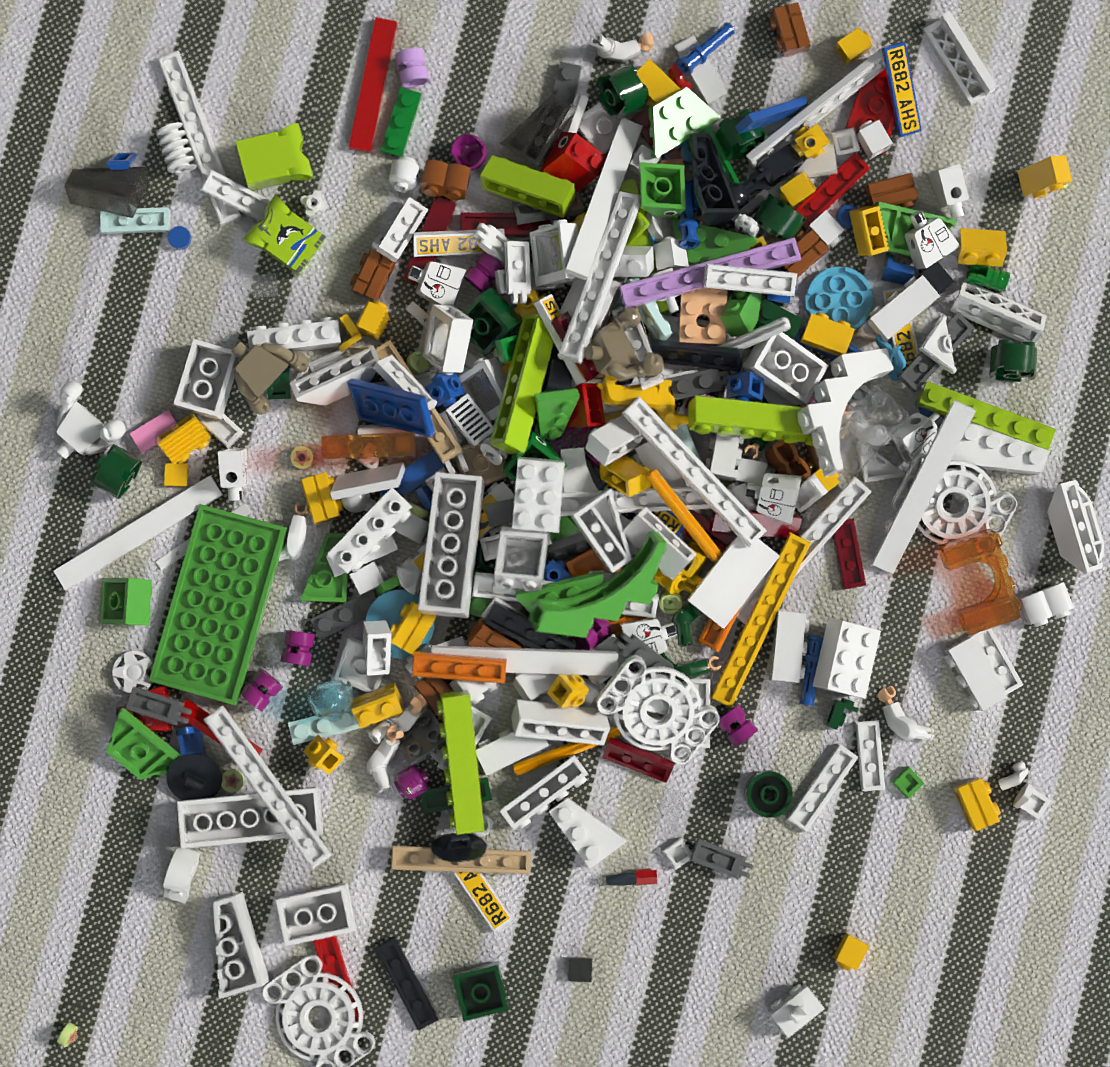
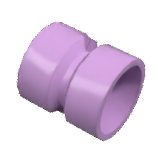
[395,47,430,88]

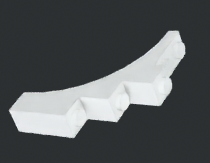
[797,348,894,477]
[560,448,683,559]

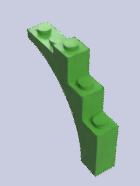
[529,530,667,638]

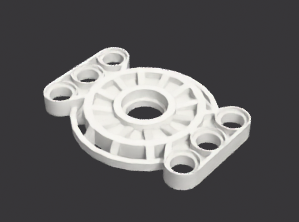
[892,453,1017,554]
[596,655,720,764]
[263,955,375,1067]

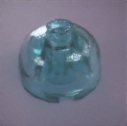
[306,680,354,722]

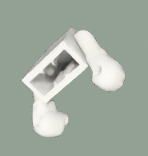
[56,381,126,459]

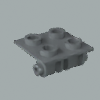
[395,709,446,766]

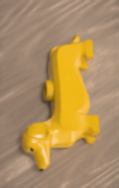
[597,375,688,432]

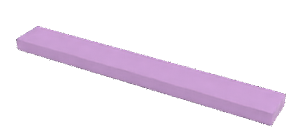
[618,237,801,309]

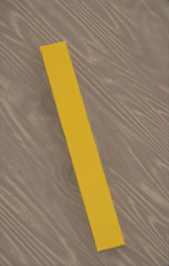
[710,532,811,708]

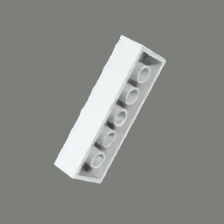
[418,472,485,618]
[177,787,323,849]

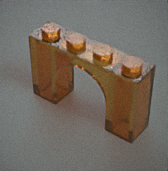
[321,432,418,465]
[938,528,1022,635]

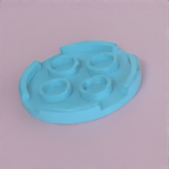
[805,267,873,331]
[365,589,434,658]

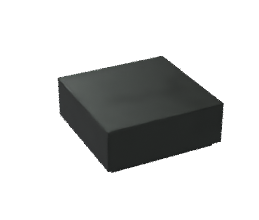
[568,957,592,982]

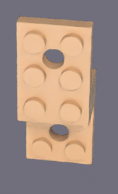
[679,287,727,346]

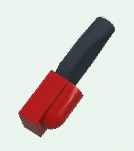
[606,868,657,886]

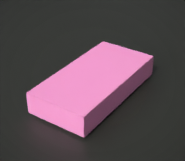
[129,410,177,453]

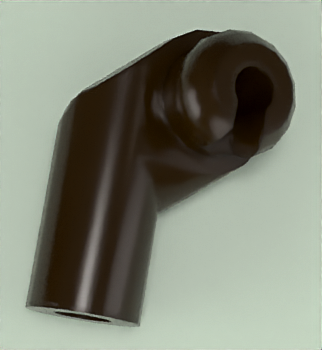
[805,445,819,475]

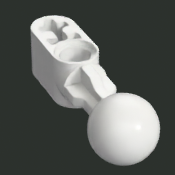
[341,493,429,544]

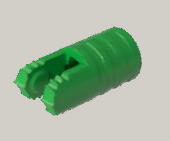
[966,265,1010,292]

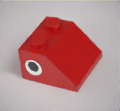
[540,131,607,192]

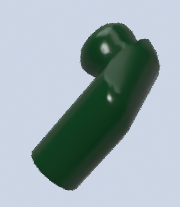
[475,541,496,574]

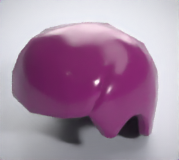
[451,133,487,171]

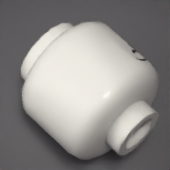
[388,156,420,192]

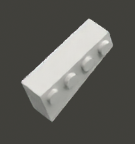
[705,386,744,482]
[948,422,1050,475]
[213,892,269,999]

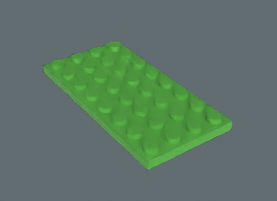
[149,504,288,706]

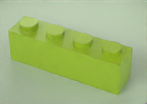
[480,155,575,218]

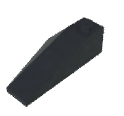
[690,133,739,226]

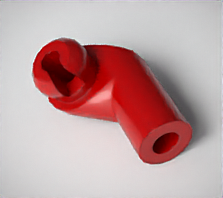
[668,62,693,90]

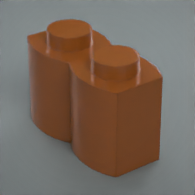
[421,160,471,201]
[765,440,811,483]

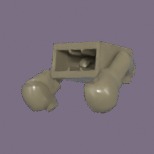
[584,307,664,381]
[231,342,309,415]

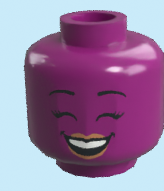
[394,765,430,800]

